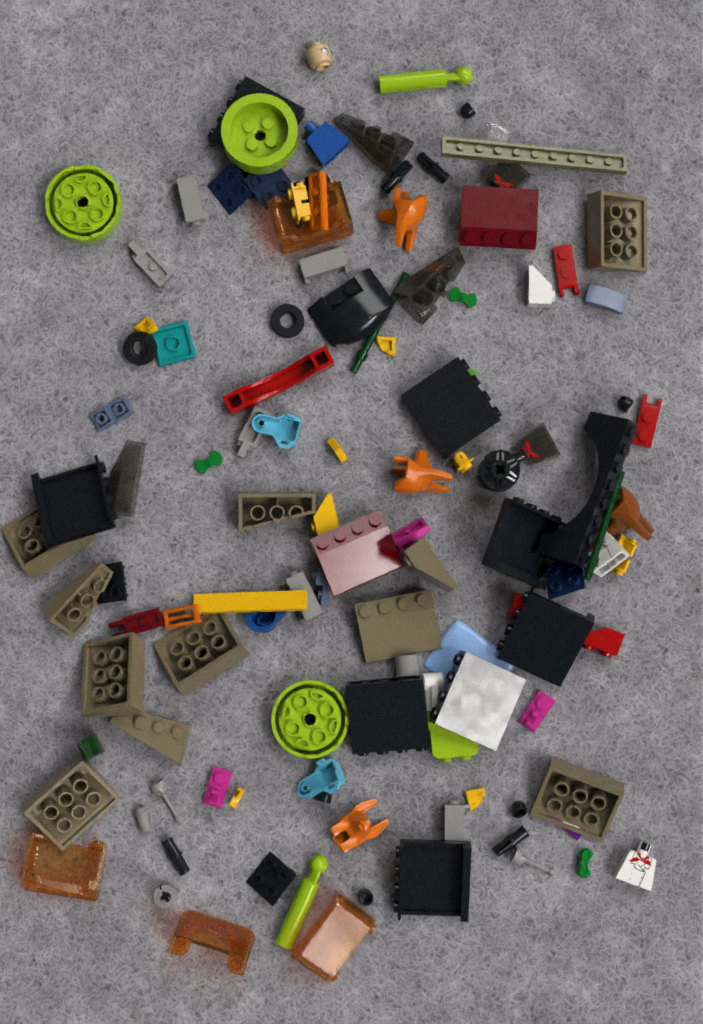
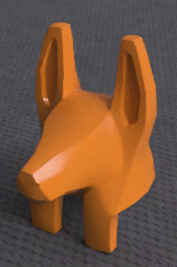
[378,187,428,252]
[391,450,453,494]
[330,799,389,853]

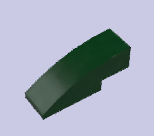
[76,734,105,762]

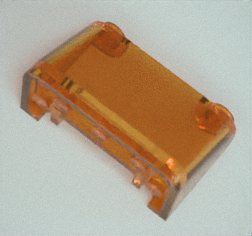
[267,181,354,254]
[20,832,108,901]
[290,890,377,983]
[167,910,255,976]

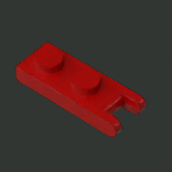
[552,244,579,298]
[631,394,662,449]

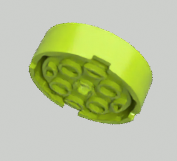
[221,93,298,174]
[45,164,123,244]
[271,680,349,759]

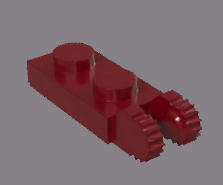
[108,607,165,637]

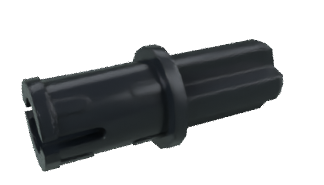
[416,152,451,185]
[380,160,413,194]
[493,826,530,857]
[162,837,190,876]

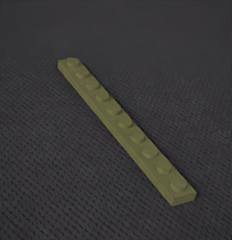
[441,136,627,175]

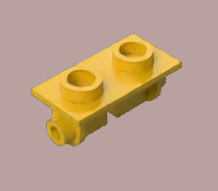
[287,182,312,224]
[453,452,474,474]
[610,534,638,576]

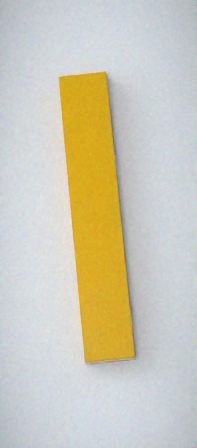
[193,590,308,614]

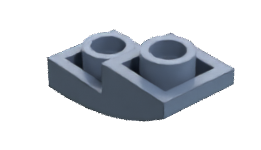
[583,284,627,315]
[90,396,135,432]
[312,567,329,606]

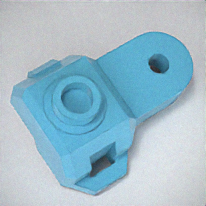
[252,413,302,450]
[296,758,346,799]

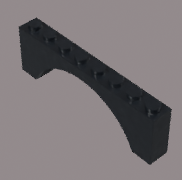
[536,411,637,569]

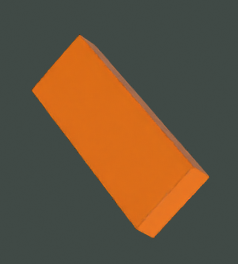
[308,172,329,231]

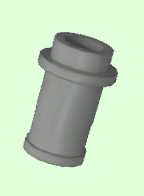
[134,806,152,832]

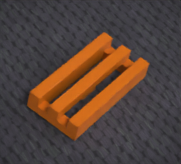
[162,604,202,629]

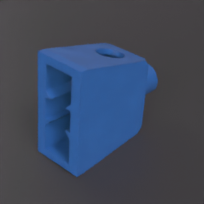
[304,121,349,168]

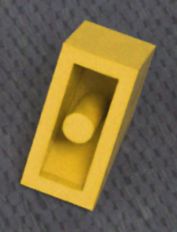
[310,493,339,536]

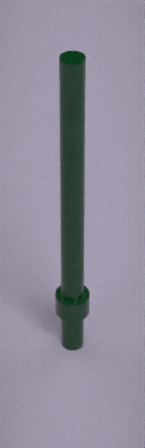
[349,272,410,374]
[583,471,625,581]

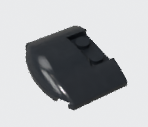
[307,268,395,347]

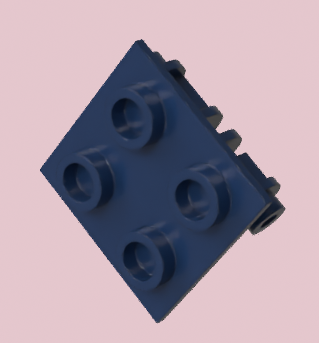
[207,163,255,215]
[243,168,292,210]
[544,562,586,599]

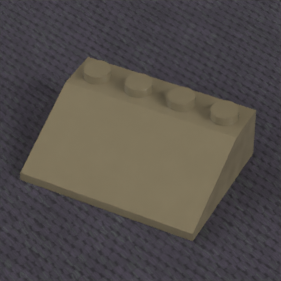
[587,190,647,272]
[1,506,97,579]
[402,538,457,592]
[354,589,442,664]
[153,613,250,697]
[80,632,145,717]
[21,752,121,851]
[530,756,624,842]

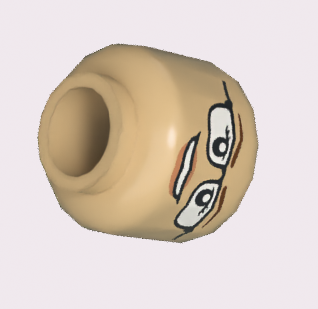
[306,42,333,72]

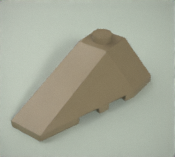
[40,561,114,638]

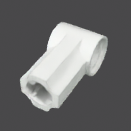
[422,672,444,711]

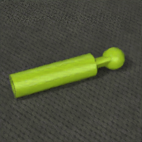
[378,66,473,95]
[275,854,328,950]

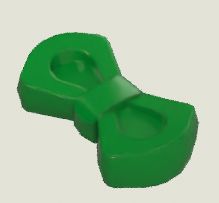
[449,287,477,308]
[195,451,223,474]
[576,848,593,878]

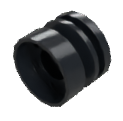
[478,450,521,493]

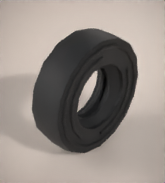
[270,304,304,338]
[123,331,157,366]

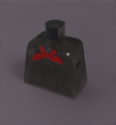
[487,162,531,188]
[513,423,560,466]

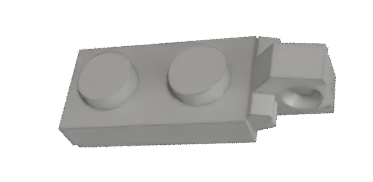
[128,240,173,288]
[237,406,272,459]

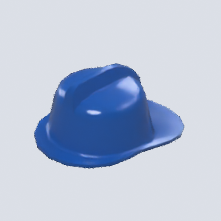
[245,611,287,633]

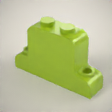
[427,712,479,762]

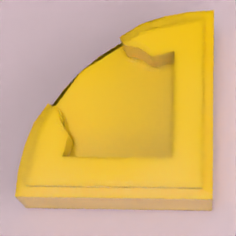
[133,316,159,334]
[377,336,396,357]
[327,437,347,463]
[229,787,245,808]
[465,787,485,811]

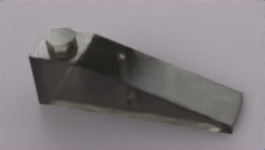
[332,113,414,173]
[393,247,465,325]
[107,440,146,518]

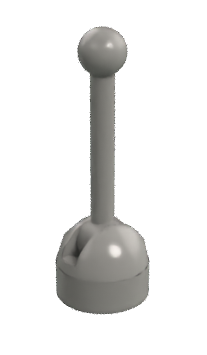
[150,779,182,823]
[510,848,556,876]

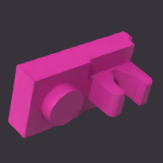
[391,517,431,553]
[518,690,555,733]
[203,766,233,809]

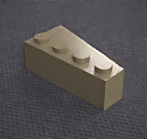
[238,493,316,532]
[110,711,192,764]

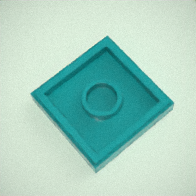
[151,320,197,367]

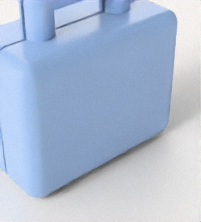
[423,620,515,684]

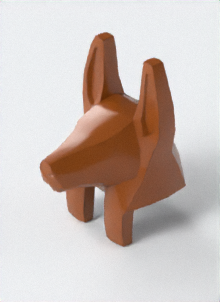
[606,486,654,541]

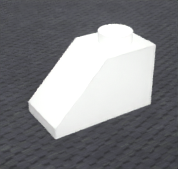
[527,266,555,307]

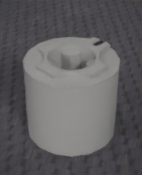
[395,654,419,677]
[153,883,179,909]

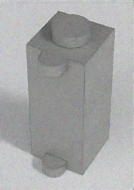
[172,175,206,228]
[299,246,350,285]
[281,570,323,624]
[444,800,470,841]

